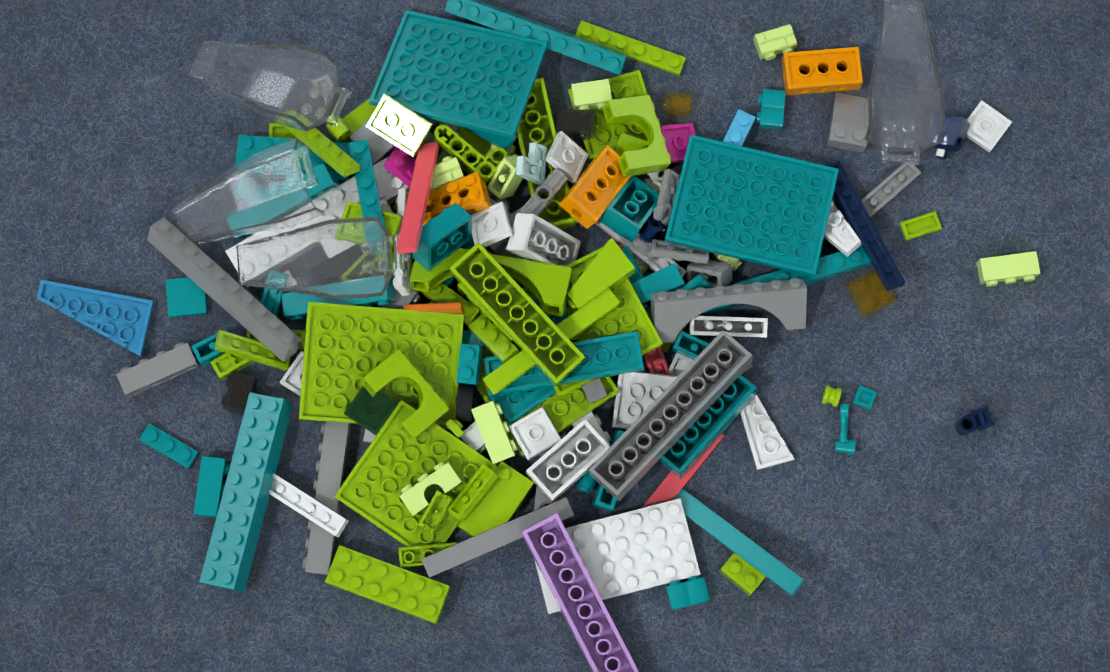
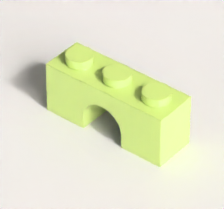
[399,461,462,515]

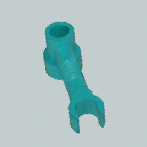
[835,404,855,455]

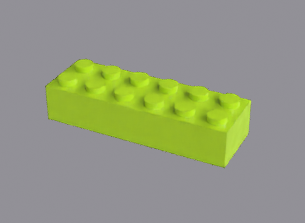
[325,545,450,625]

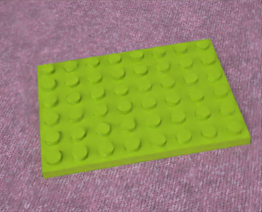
[299,302,464,430]

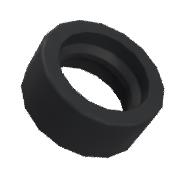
[456,384,475,422]

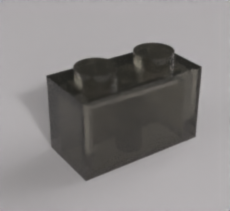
[556,109,598,140]
[221,371,258,415]

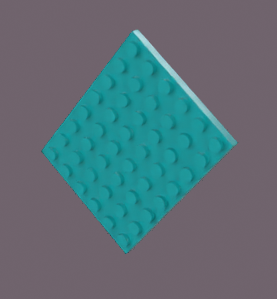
[369,10,548,139]
[664,134,839,277]

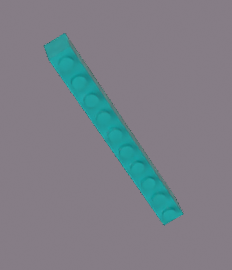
[445,0,628,75]
[701,245,872,316]

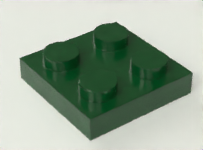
[344,386,398,435]

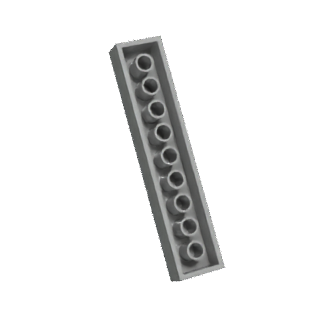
[589,330,753,501]

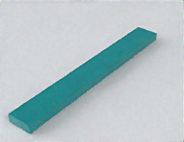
[674,489,805,597]

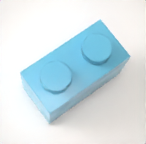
[723,109,756,146]

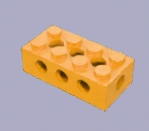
[781,47,863,96]
[559,145,631,229]
[423,171,492,226]

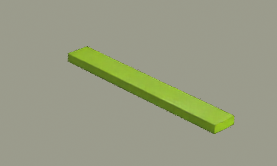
[482,288,621,396]

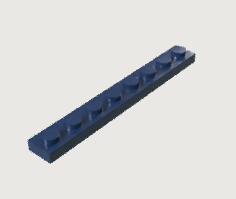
[825,161,905,292]

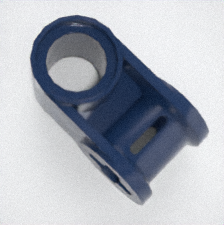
[639,215,668,243]
[955,407,995,435]

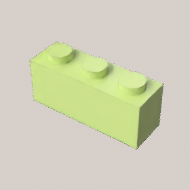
[977,251,1040,287]
[471,400,517,464]

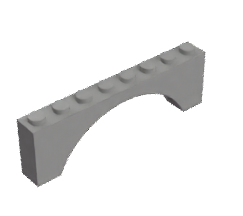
[651,278,807,343]

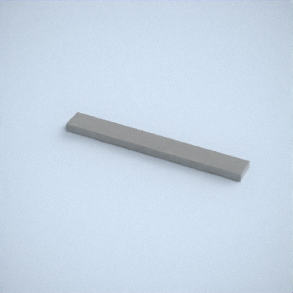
[421,497,574,577]

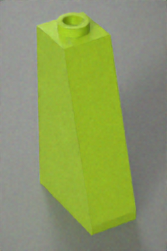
[567,238,636,310]

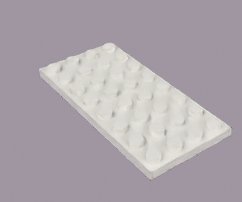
[534,498,701,614]

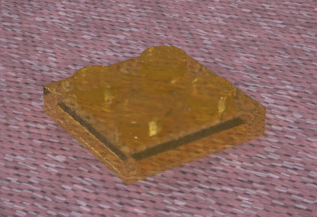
[845,270,897,319]

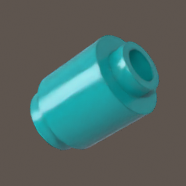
[575,471,596,494]

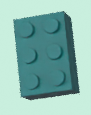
[600,175,660,243]
[413,203,472,271]

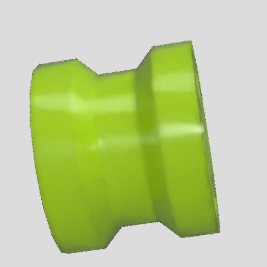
[822,385,842,407]

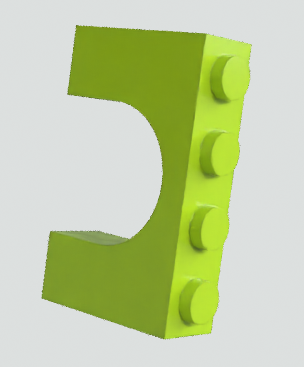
[602,95,671,177]
[360,349,449,442]

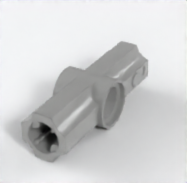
[519,168,568,216]

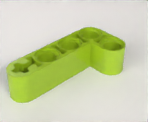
[326,98,377,143]
[434,125,507,183]

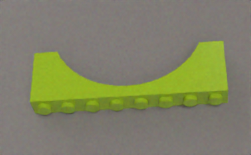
[410,248,572,317]

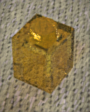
[663,92,692,118]

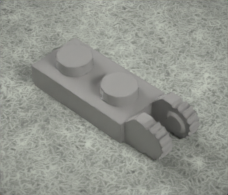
[653,169,680,225]

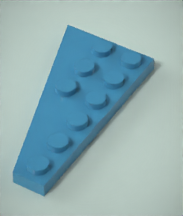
[36,280,154,357]

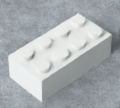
[506,213,581,266]
[526,419,610,503]

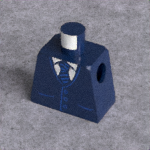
[929,113,971,160]

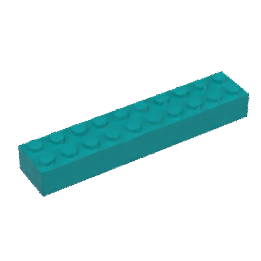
[199,393,293,593]

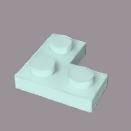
[516,142,547,185]

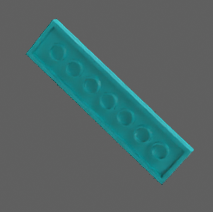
[484,331,644,397]

